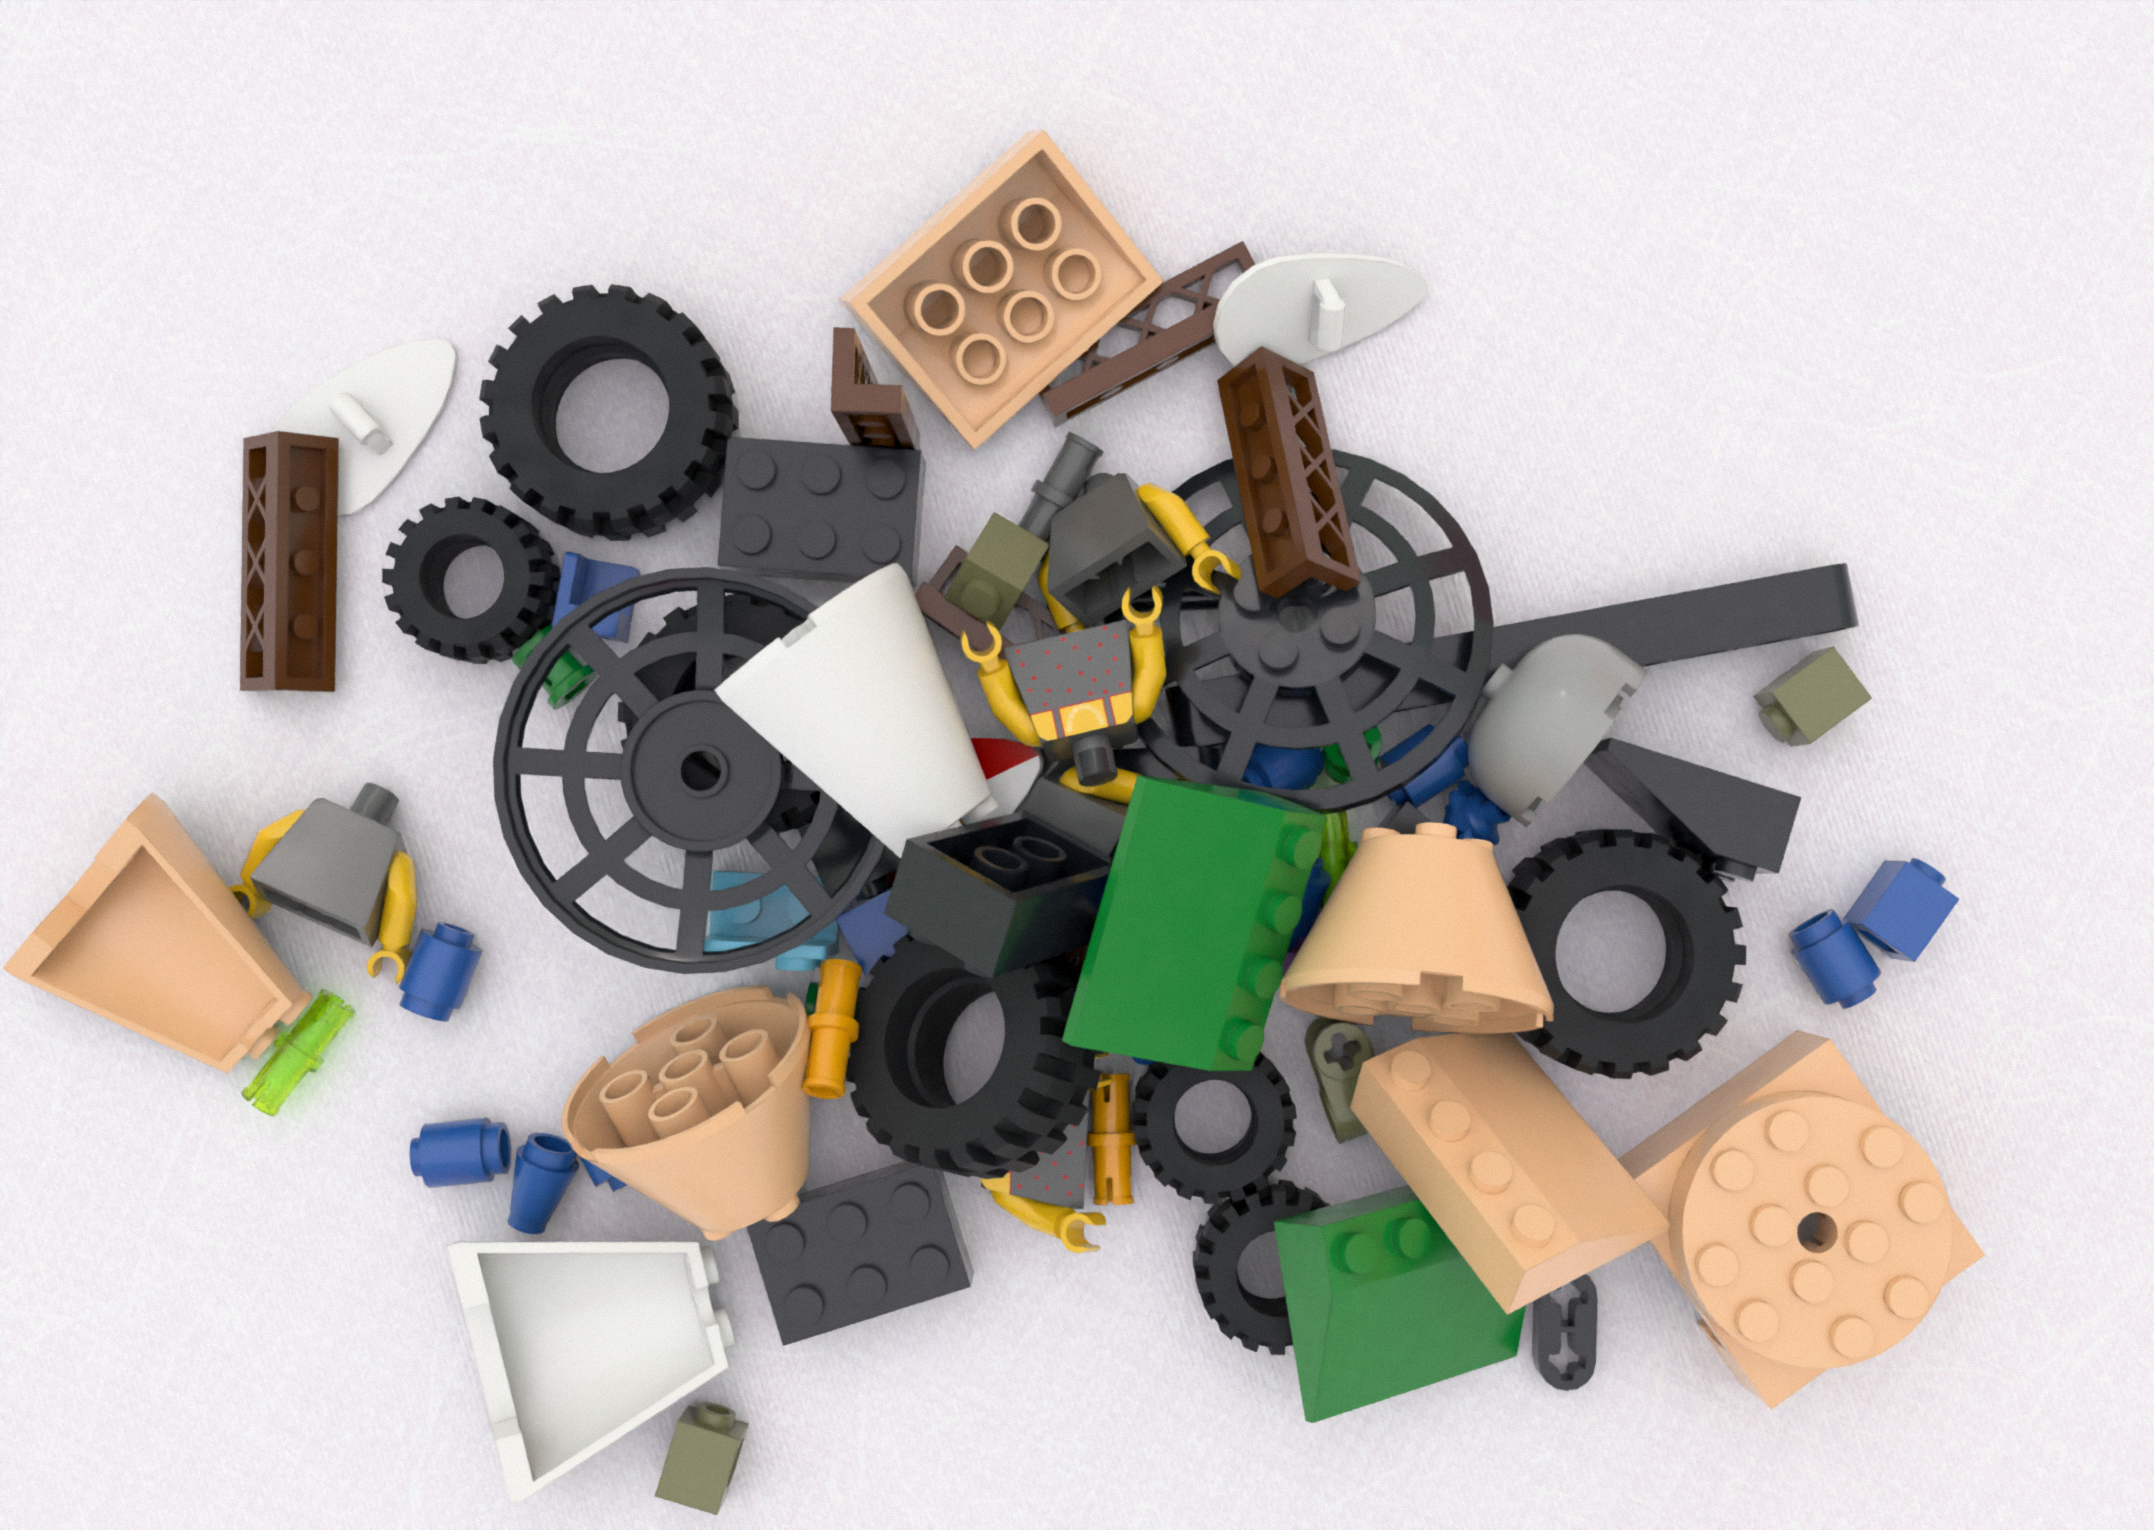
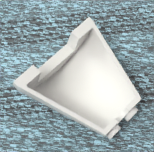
[714,563,999,858]
[446,1241,734,1505]

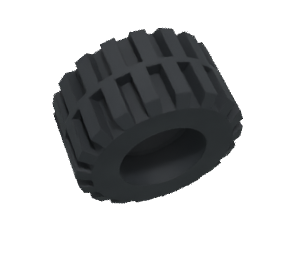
[382,496,561,664]
[1132,1052,1297,1204]
[1193,1179,1331,1355]

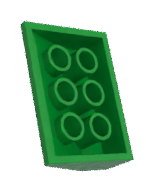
[1062,775,1327,1071]
[1274,1185,1526,1423]

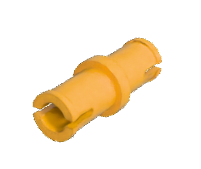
[801,959,863,1099]
[1087,1073,1137,1205]

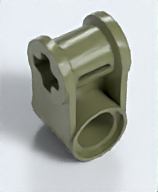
[1304,1017,1375,1144]

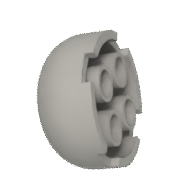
[1468,634,1647,827]

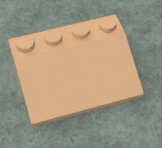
[839,130,1164,450]
[1350,1033,1670,1315]

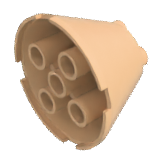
[1279,822,1554,1034]
[561,985,811,1241]

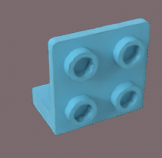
[704,871,841,971]

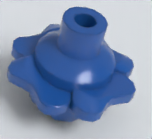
[1443,780,1511,846]

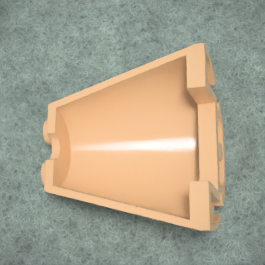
[3,792,313,1074]

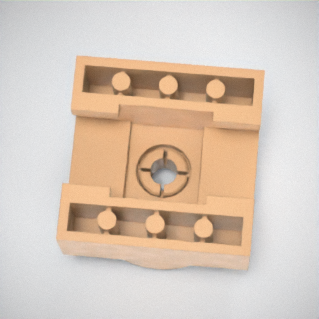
[1617,1030,1985,1410]

